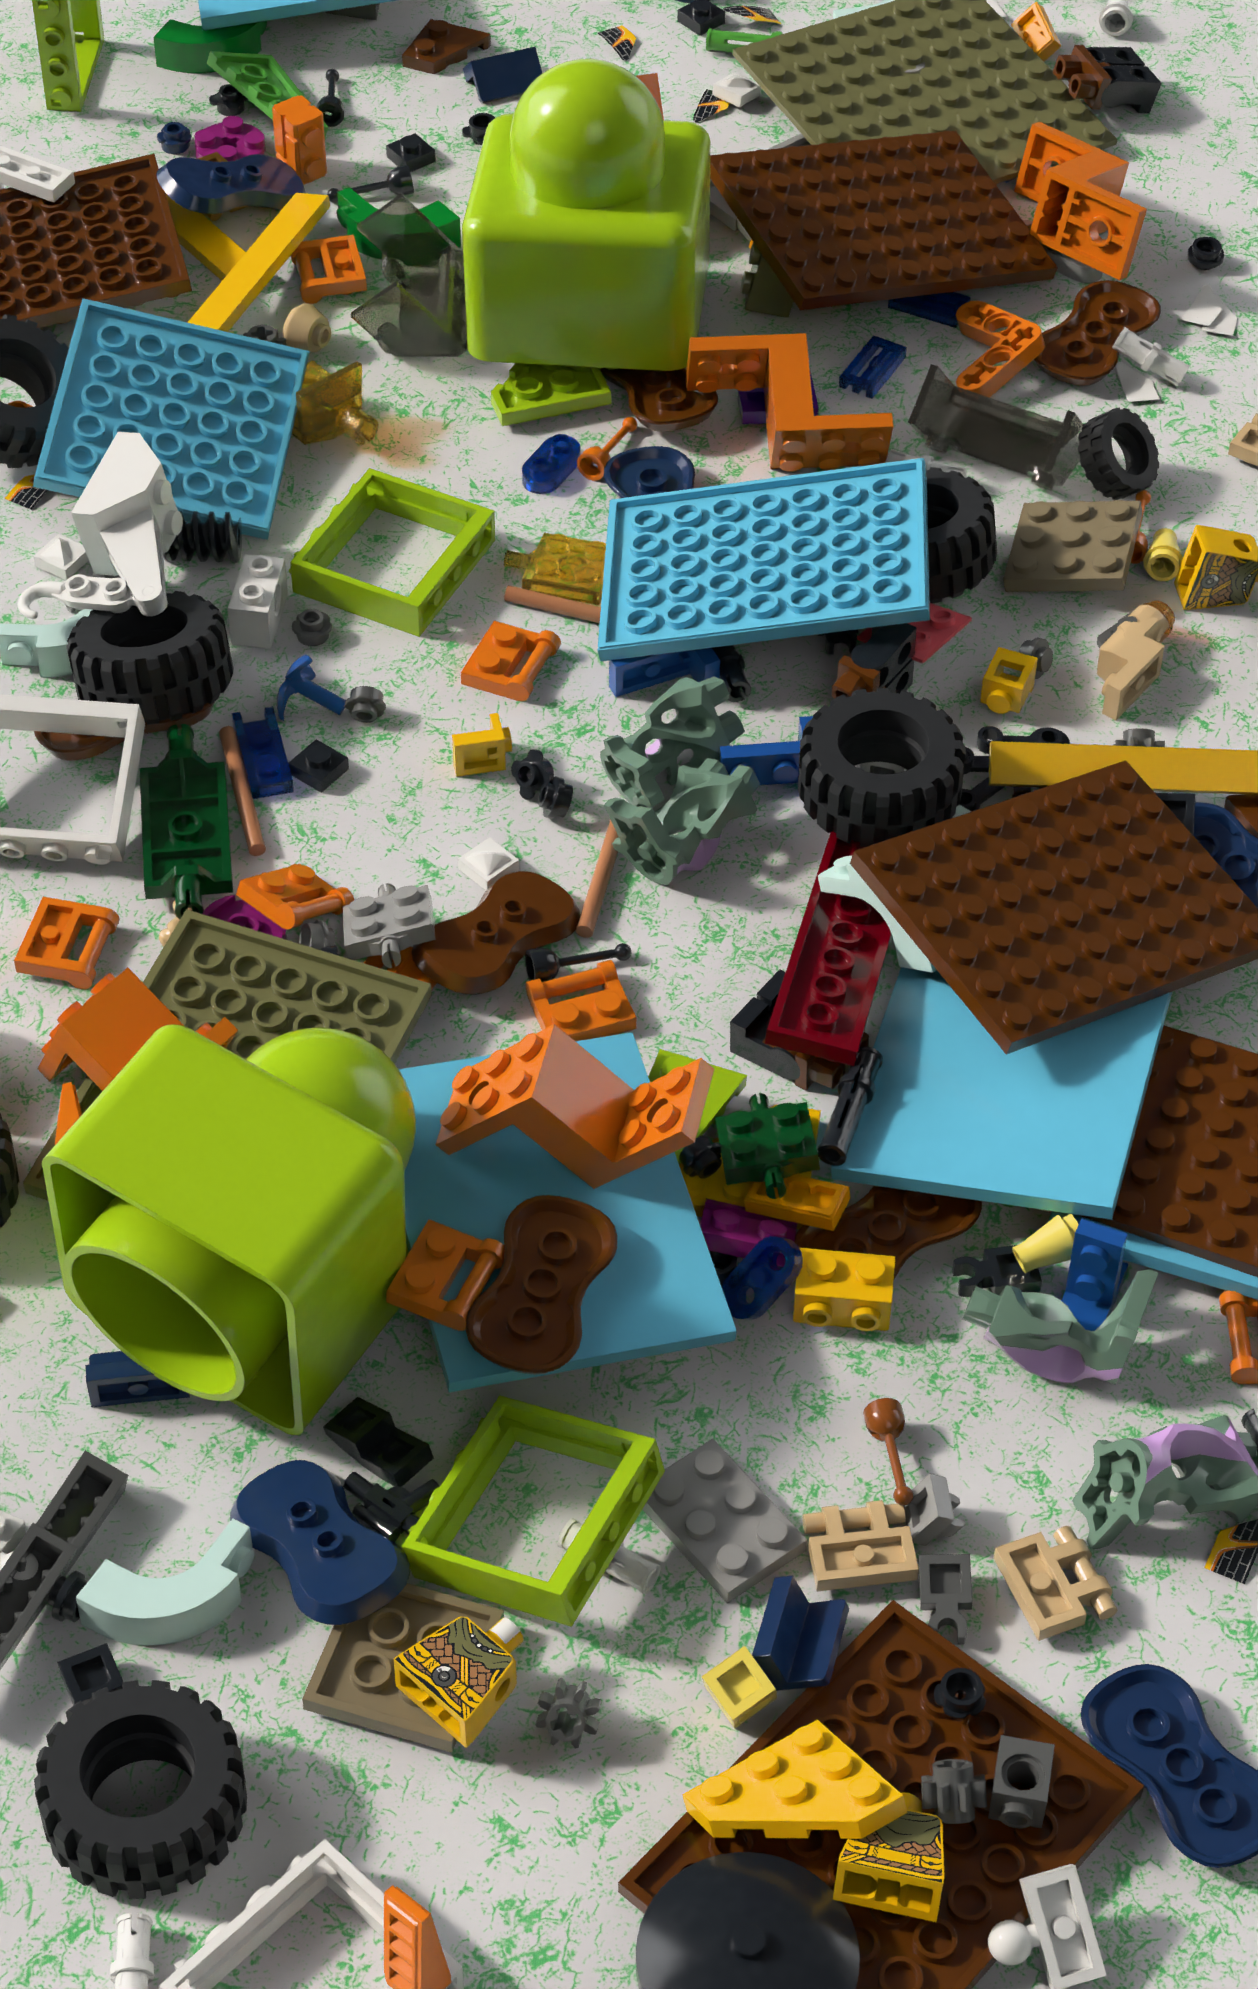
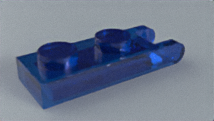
[231,706,294,799]

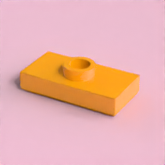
[1011,1,1061,62]
[744,1175,851,1231]

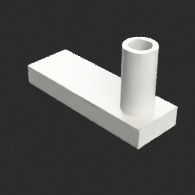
[0,146,75,202]

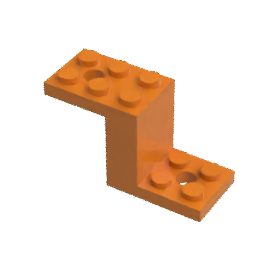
[1014,122,1147,280]
[686,333,894,472]
[37,967,238,1091]
[435,1024,714,1189]

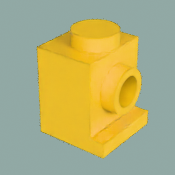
[980,647,1038,714]

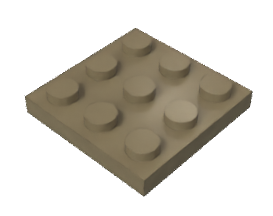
[1003,500,1142,592]
[302,1583,504,1753]

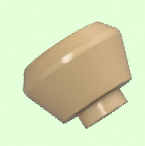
[283,303,331,353]

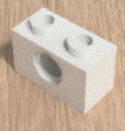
[228,554,288,649]

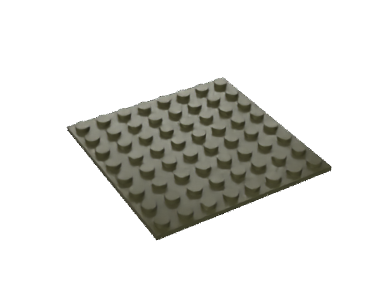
[732,0,1118,184]

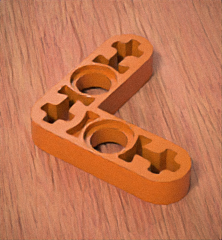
[956,300,1045,405]

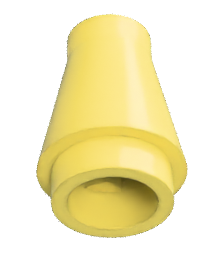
[1143,528,1183,581]
[1012,1214,1079,1273]

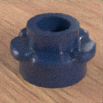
[157,122,192,154]

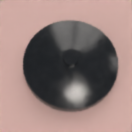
[636,1852,860,1989]

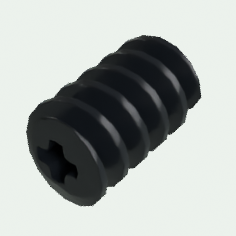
[165,511,242,563]

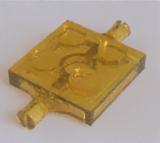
[504,533,606,605]

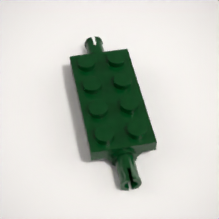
[140,724,233,919]

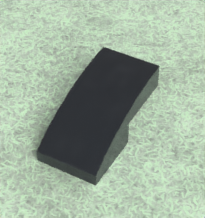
[323,1397,434,1487]

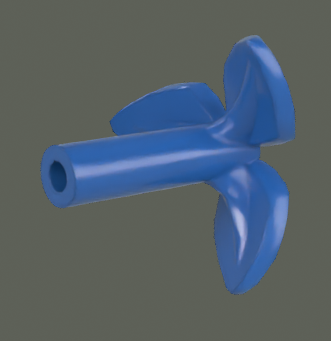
[277,655,346,721]

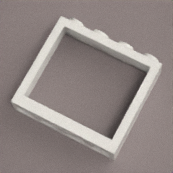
[0,694,145,865]
[159,1839,464,1989]

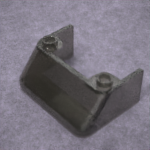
[351,193,468,357]
[908,364,1084,491]

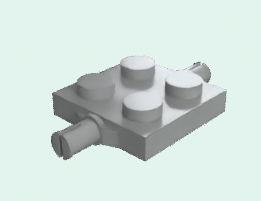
[343,883,435,968]

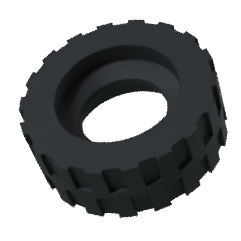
[1078,407,1159,500]

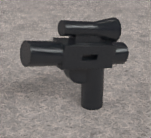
[343,1472,440,1542]

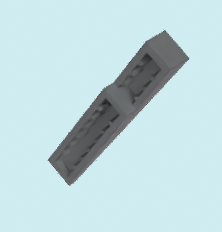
[0,1450,129,1670]

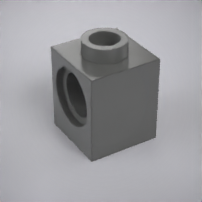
[988,1735,1055,1829]

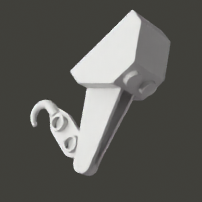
[18,432,183,619]

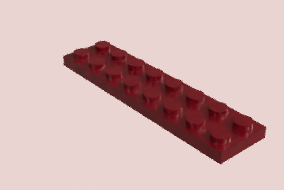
[764,831,892,1066]

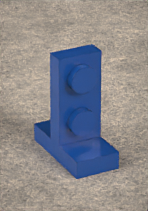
[609,648,720,697]
[719,716,813,786]
[1061,1218,1128,1331]

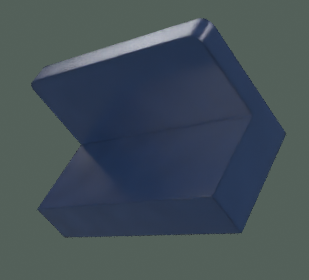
[463,47,542,103]
[85,1351,190,1407]
[752,1575,849,1691]

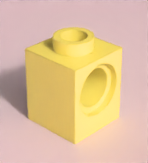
[702,1646,777,1729]

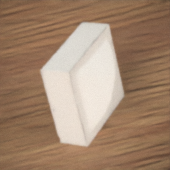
[712,73,761,108]
[34,534,89,580]
[458,837,519,890]

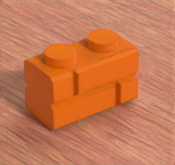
[272,95,327,185]

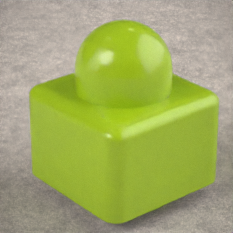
[462,58,711,372]
[42,1024,416,1435]

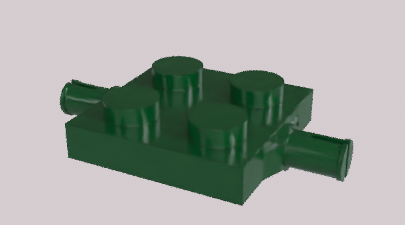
[715,1093,820,1199]

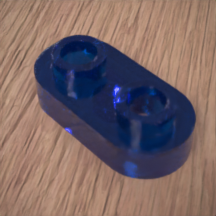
[522,434,581,494]
[721,1236,803,1320]

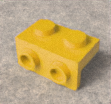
[793,1248,895,1331]

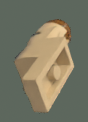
[1097,600,1175,720]

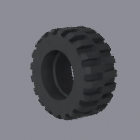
[0,315,69,468]
[926,467,997,604]
[66,591,234,725]
[798,688,966,847]
[34,1680,247,1899]

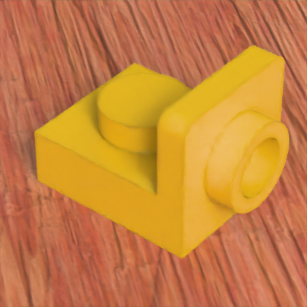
[452,713,512,777]

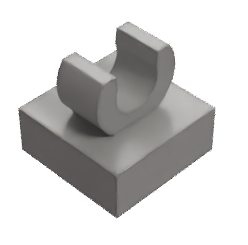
[904,1473,965,1546]

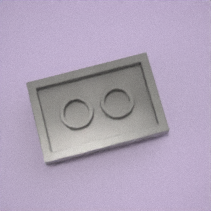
[642,1438,807,1604]

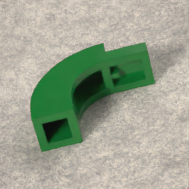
[153,19,267,73]
[336,187,461,262]

